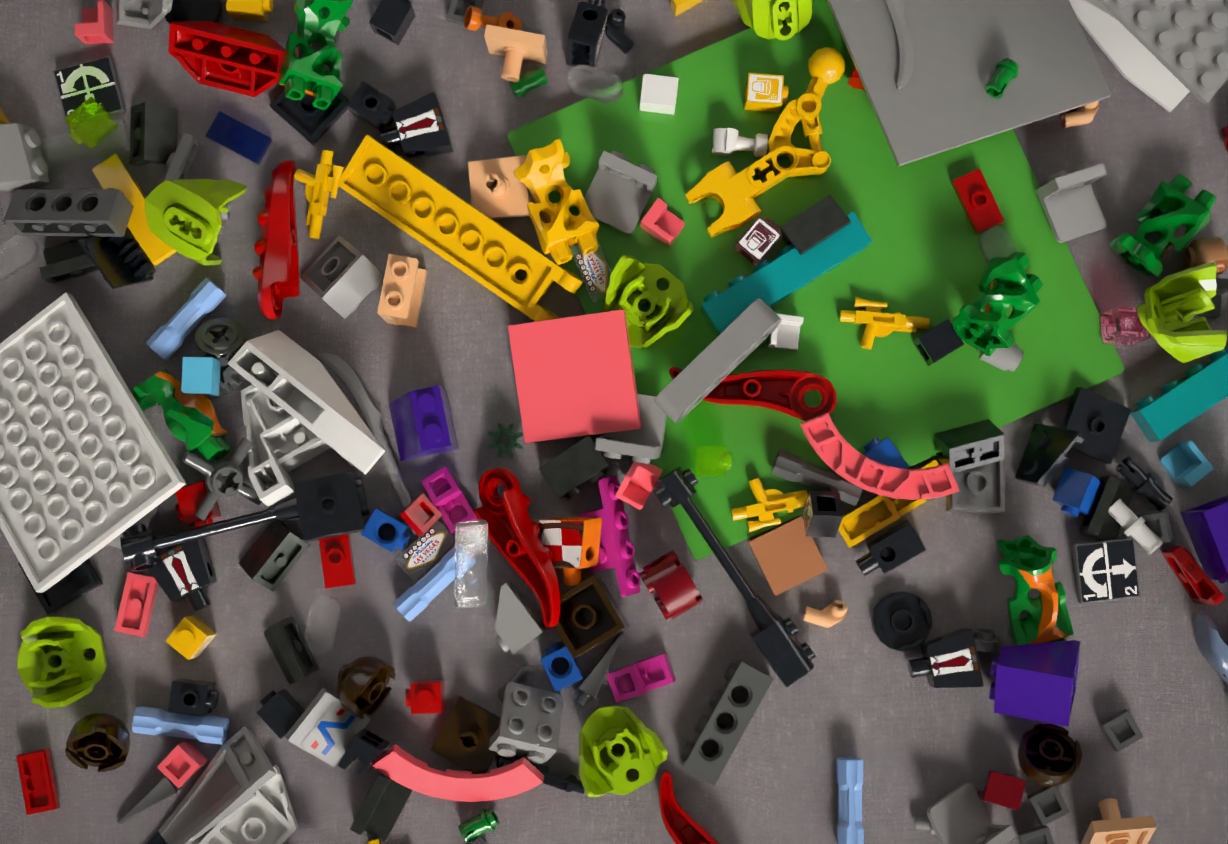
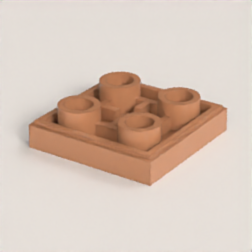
[748,516,828,596]

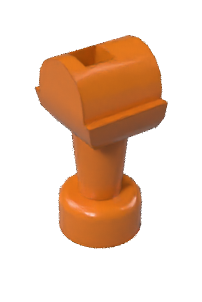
[464,5,522,31]

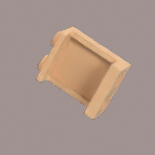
[377,254,427,328]

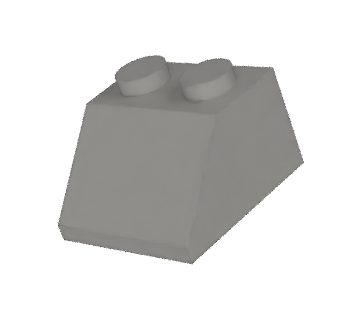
[0,123,50,193]
[300,235,384,319]
[495,581,545,654]

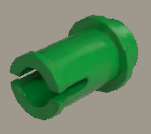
[985,58,1019,98]
[509,66,548,98]
[458,808,499,843]

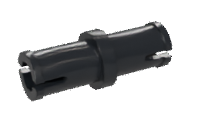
[1116,456,1173,511]

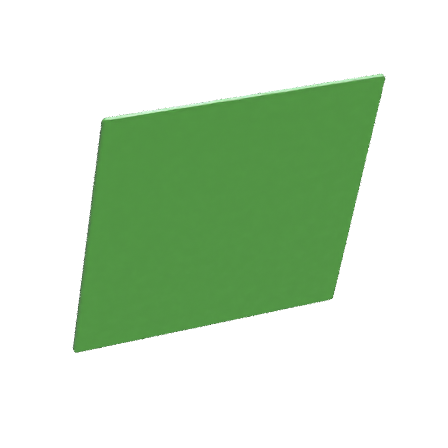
[508,0,1124,560]

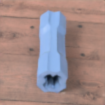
[146,277,227,360]
[393,542,477,622]
[132,706,230,745]
[836,757,864,844]

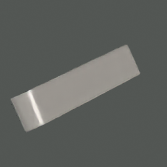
[654,298,782,423]

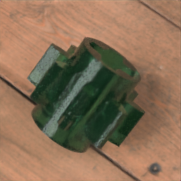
[488,423,523,458]

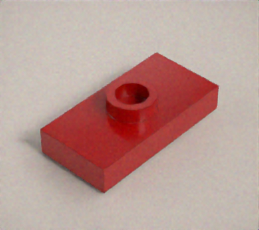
[951,168,1005,235]
[319,534,356,589]
[16,748,60,815]

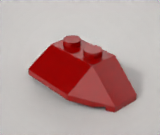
[168,21,286,97]

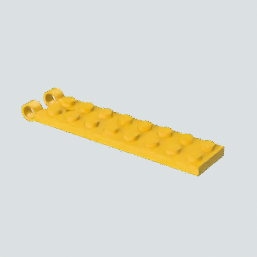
[338,134,584,322]

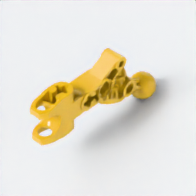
[685,47,845,238]

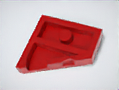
[1161,546,1226,605]

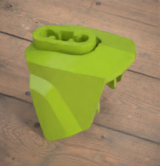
[731,0,813,41]
[145,179,248,265]
[604,255,693,348]
[1137,262,1227,363]
[17,617,107,708]
[578,706,668,798]

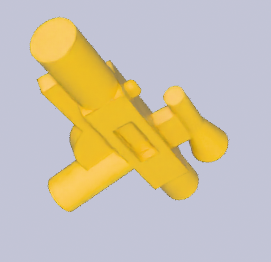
[294,150,344,239]
[839,296,930,350]
[731,478,809,533]

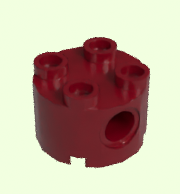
[639,550,704,620]

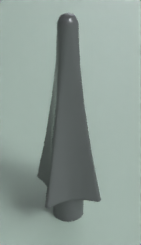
[575,632,625,707]
[117,776,184,824]

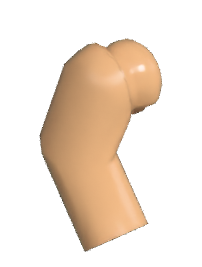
[1061,101,1100,128]
[803,600,847,628]

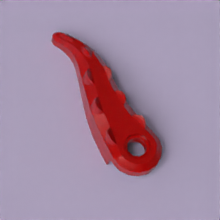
[252,160,300,320]
[669,366,837,421]
[473,467,561,628]
[659,771,720,844]

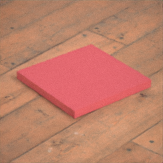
[508,309,642,443]

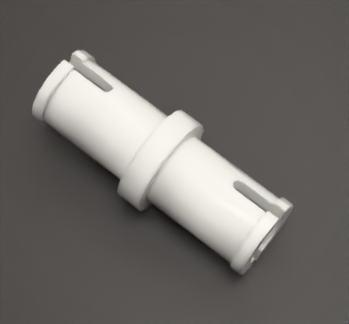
[1108,499,1164,555]

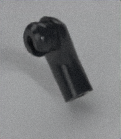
[606,9,635,54]

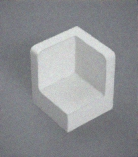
[640,74,679,115]
[767,314,804,351]

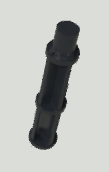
[496,755,585,794]

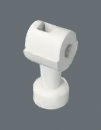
[712,128,768,157]

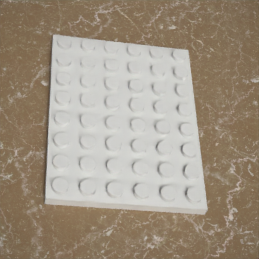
[0,292,186,593]

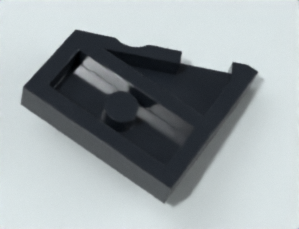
[1015,423,1086,487]

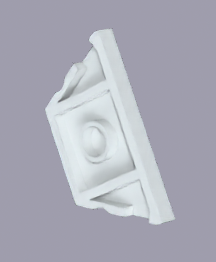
[199,764,299,844]

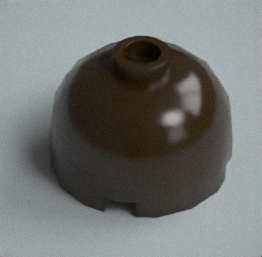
[337,656,396,719]
[65,713,130,772]
[1017,723,1082,787]

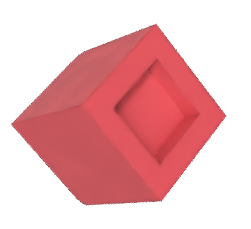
[75,0,114,44]
[640,198,685,248]
[615,462,663,510]
[157,740,208,788]

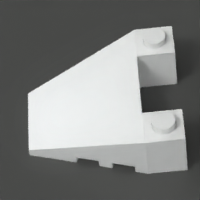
[241,385,353,509]

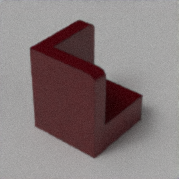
[977,771,1026,811]

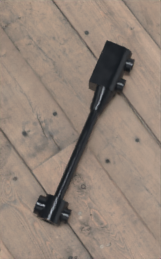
[652,467,816,687]
[120,477,370,571]

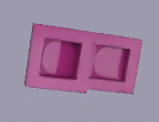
[421,466,478,535]
[606,652,676,703]

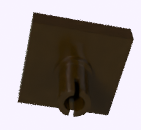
[430,695,501,774]

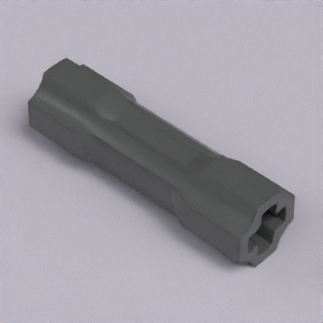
[770,450,863,505]

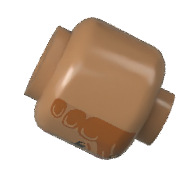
[1184,237,1228,275]

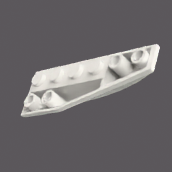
[1069,0,1190,112]
[228,330,385,475]

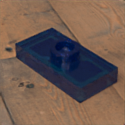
[205,111,272,165]

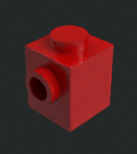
[175,481,221,527]
[405,679,445,714]

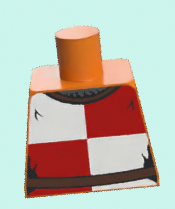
[538,517,602,586]

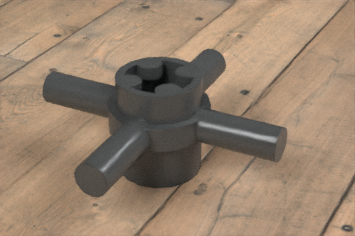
[182,437,262,520]

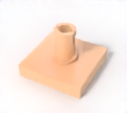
[484,24,548,82]
[468,155,531,220]
[1081,798,1156,844]

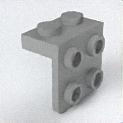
[116,0,173,29]
[584,150,658,234]
[1036,163,1107,243]
[595,394,667,464]
[488,682,563,764]
[927,783,1016,844]

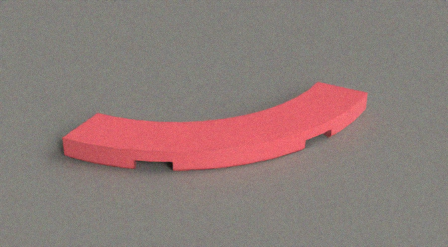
[799,413,960,500]
[372,744,544,802]

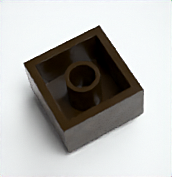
[555,575,630,659]

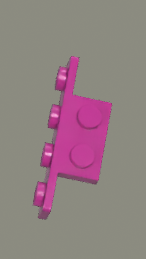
[579,476,640,597]

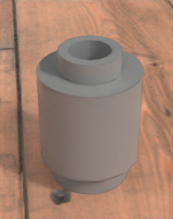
[976,343,1024,372]

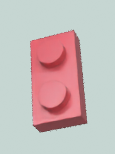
[114,572,159,637]

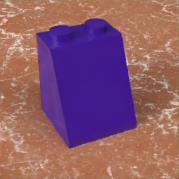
[389,385,459,461]
[1181,495,1228,583]
[989,640,1081,726]

